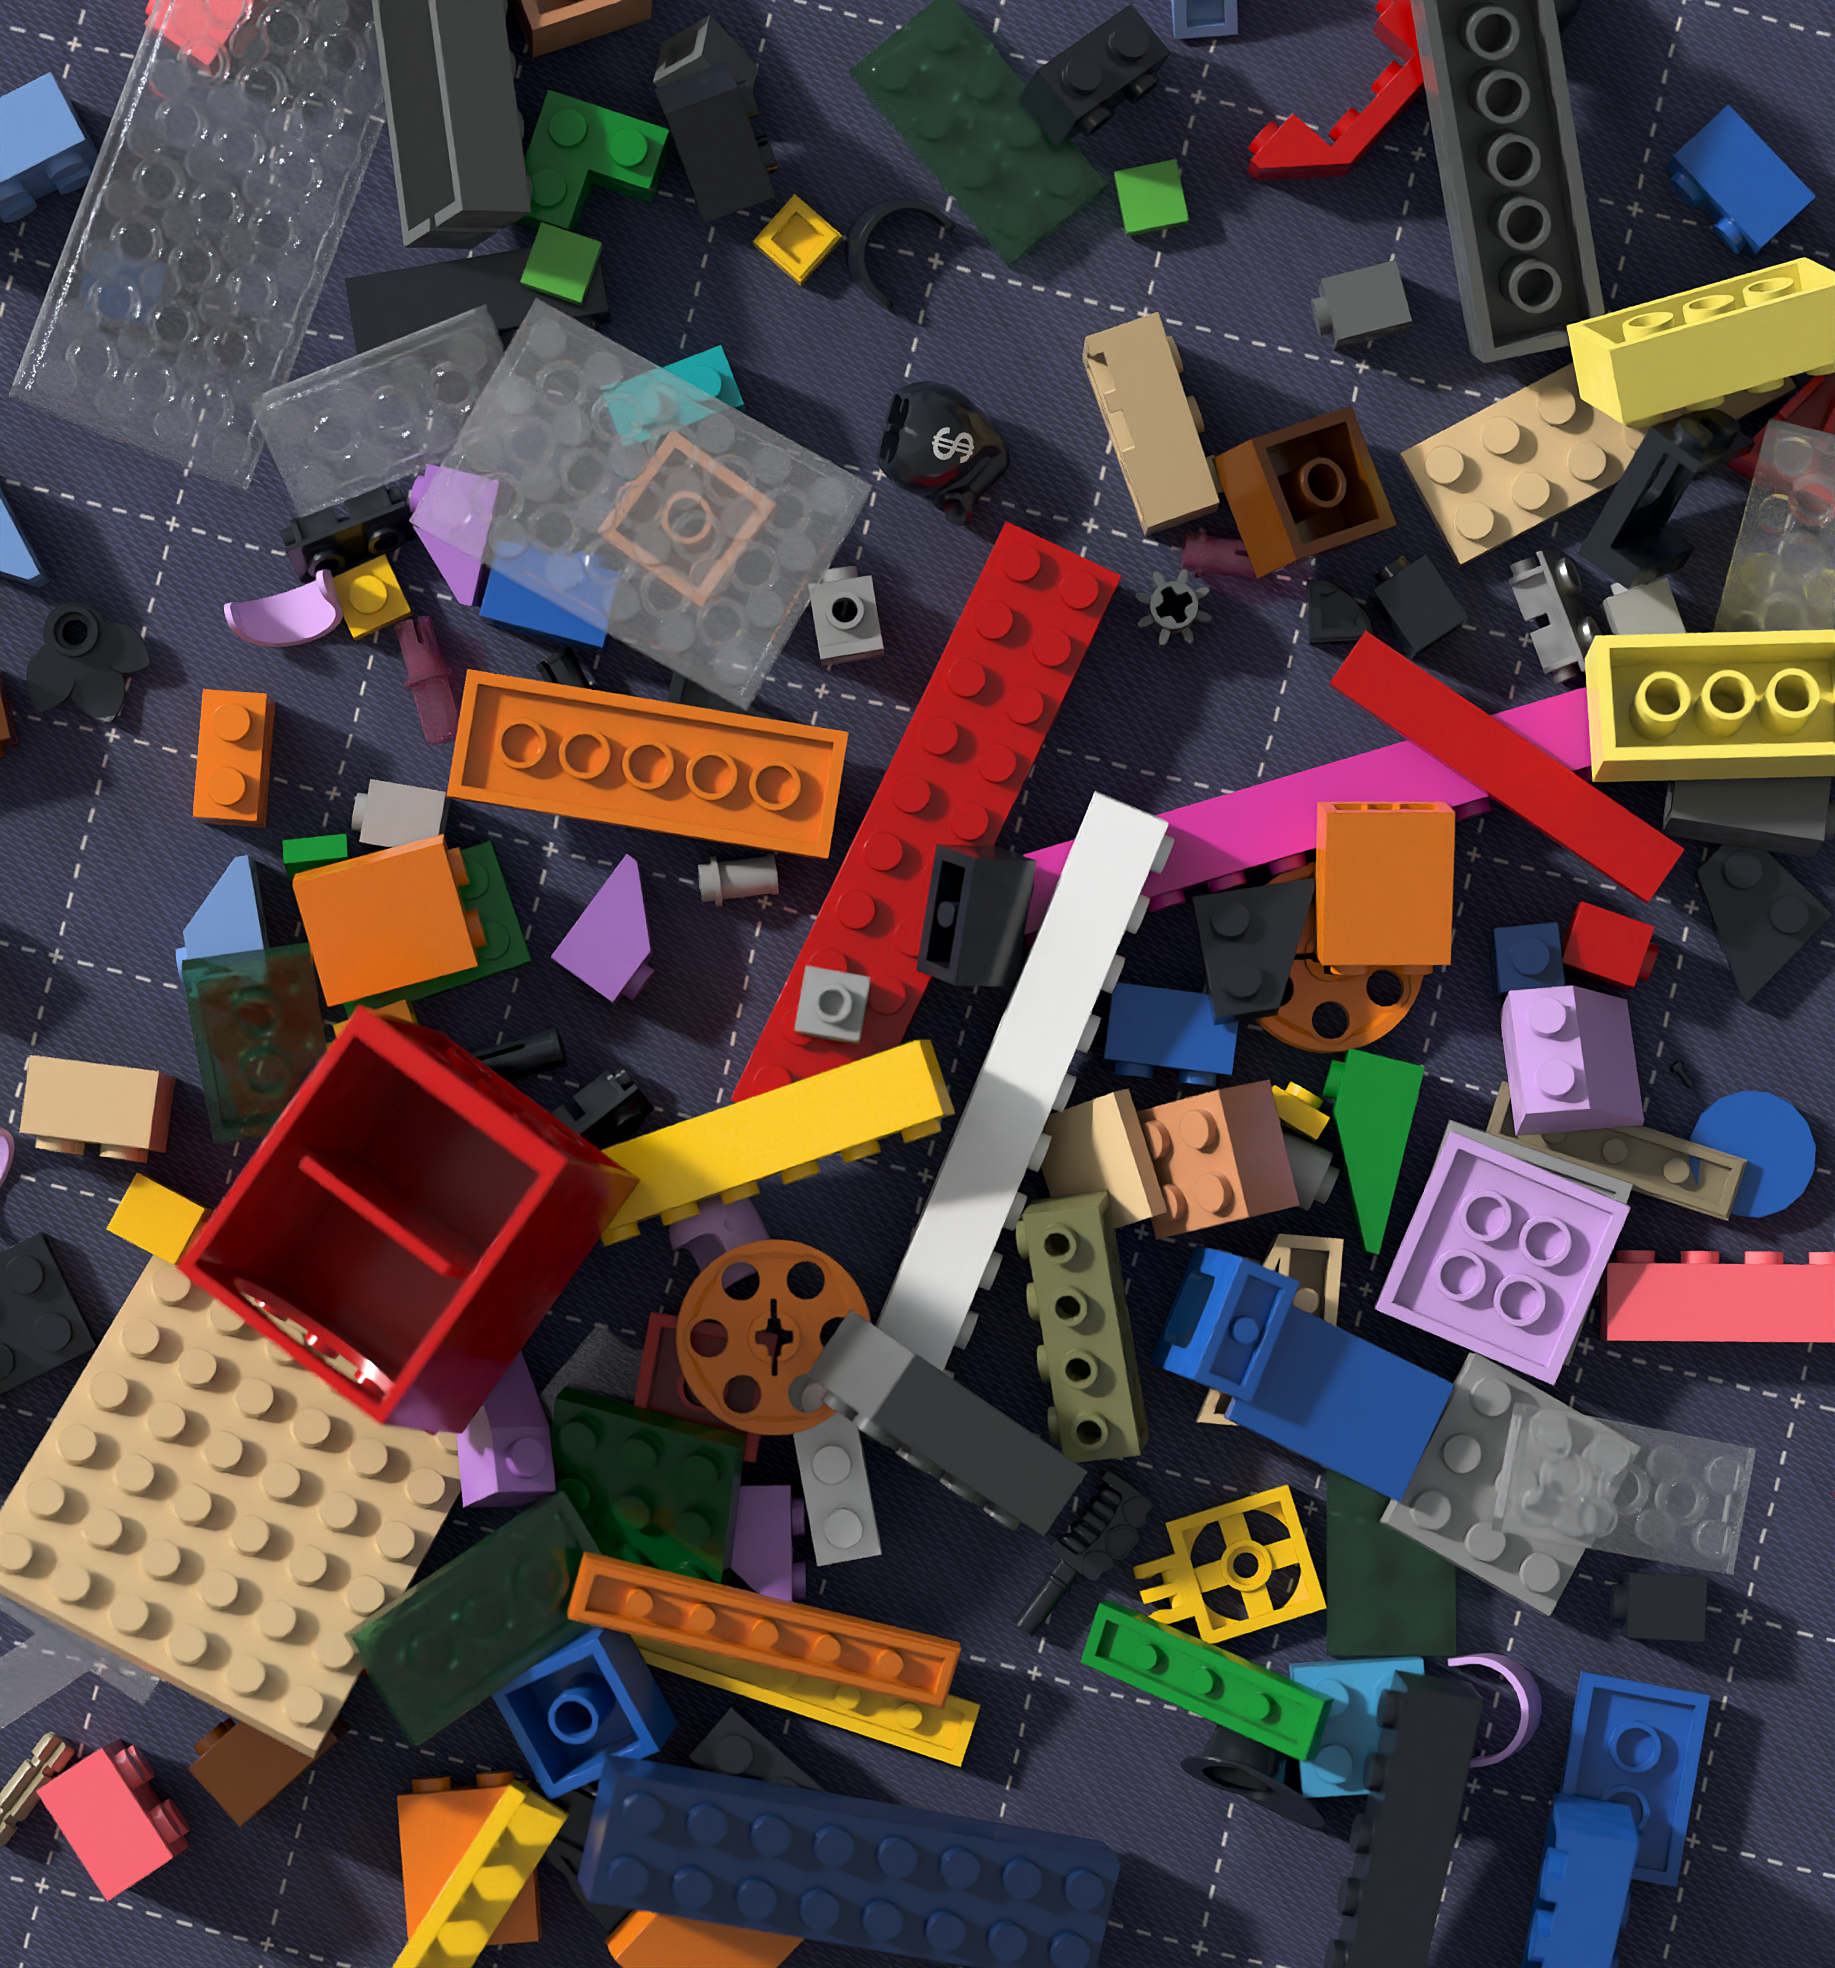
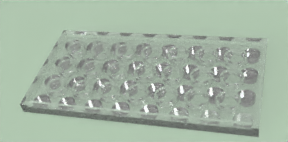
[8,0,387,491]

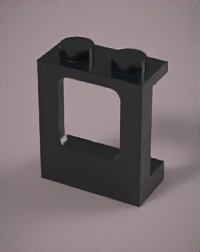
[1578,408,1756,590]

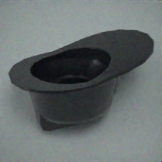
[1180,1723,1327,1828]

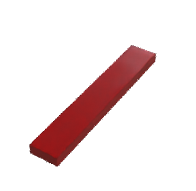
[1328,631,1685,904]

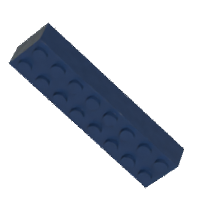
[577,1754,1121,1968]

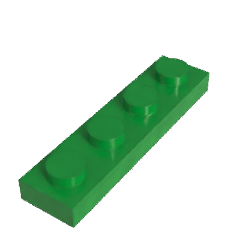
[1081,1600,1334,1762]

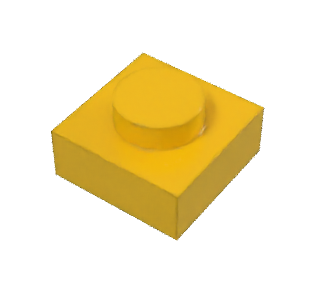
[333,554,413,641]
[1271,1082,1330,1142]

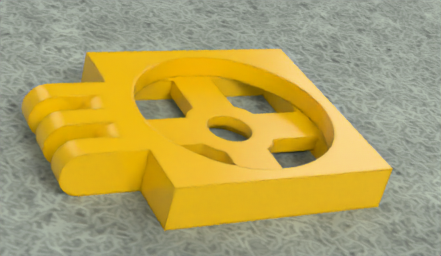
[1132,1484,1327,1644]

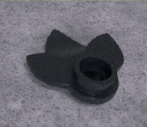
[26,601,151,723]

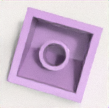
[1499,985,1644,1136]

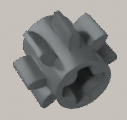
[1134,569,1212,649]

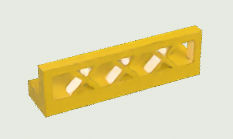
[392,1779,569,1968]

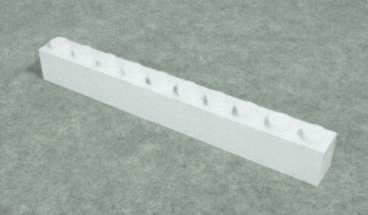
[875,791,1175,1379]

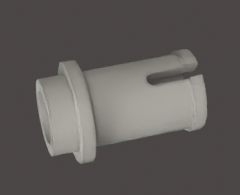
[697,854,779,907]

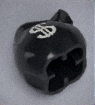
[877,381,1010,526]

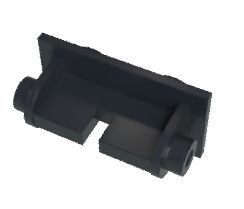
[280,483,419,583]
[551,1066,655,1150]

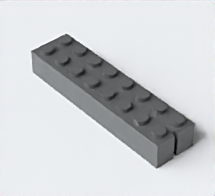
[372,0,532,249]

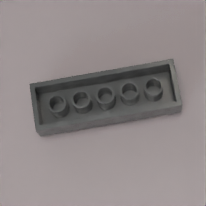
[1410,0,1605,363]

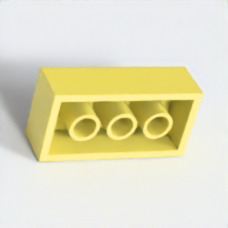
[1567,257,1835,428]
[1585,630,1835,782]

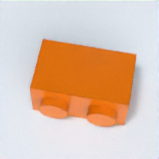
[193,689,276,828]

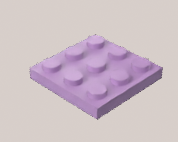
[1374,1130,1631,1385]

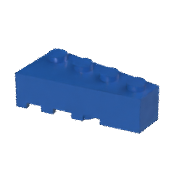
[1520,1792,1643,1968]

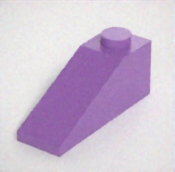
[456,1350,556,1507]

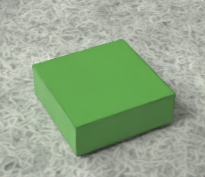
[1114,159,1189,237]
[520,222,603,306]

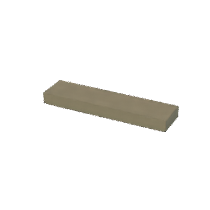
[1485,1081,1747,1221]

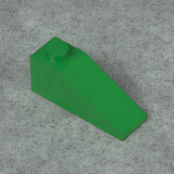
[1323,1048,1425,1255]

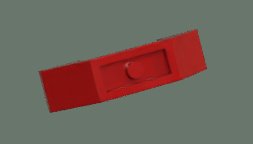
[1247,0,1425,181]

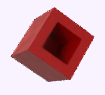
[1561,902,1659,991]

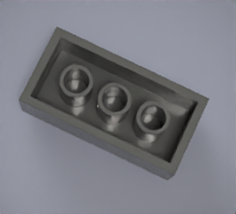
[807,1310,1088,1536]

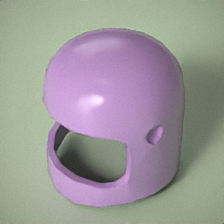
[669,1195,771,1290]

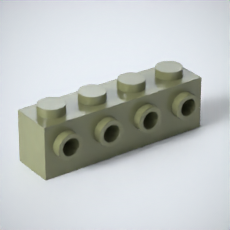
[1016,1190,1150,1463]

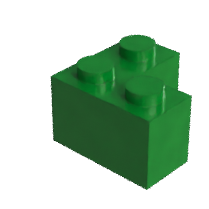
[513,90,673,234]

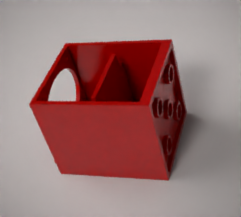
[176,1005,640,1436]

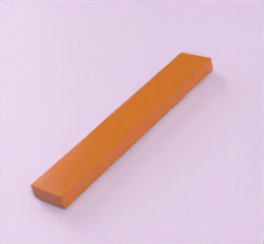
[567,1551,961,1709]

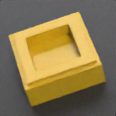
[753,194,843,286]

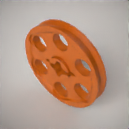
[1255,862,1423,1053]
[676,1239,871,1435]

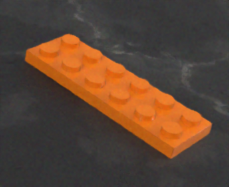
[447,669,849,860]

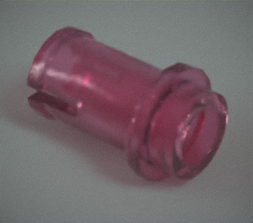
[1180,528,1258,580]

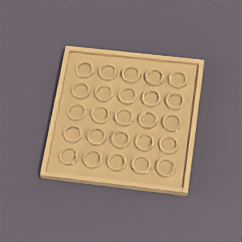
[0,1255,462,1759]

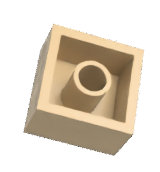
[20,1055,176,1163]

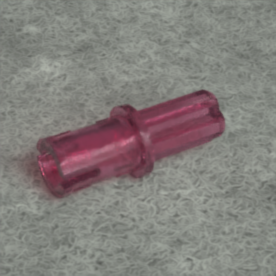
[393,616,459,745]

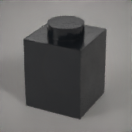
[1368,554,1469,660]
[1609,1570,1708,1642]

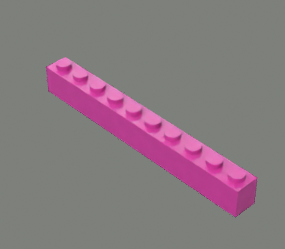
[1022,687,1593,949]

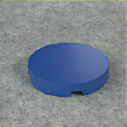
[1688,1090,1816,1218]

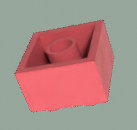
[36,1739,190,1901]

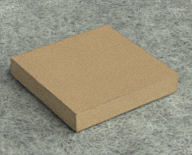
[1041,1088,1168,1229]

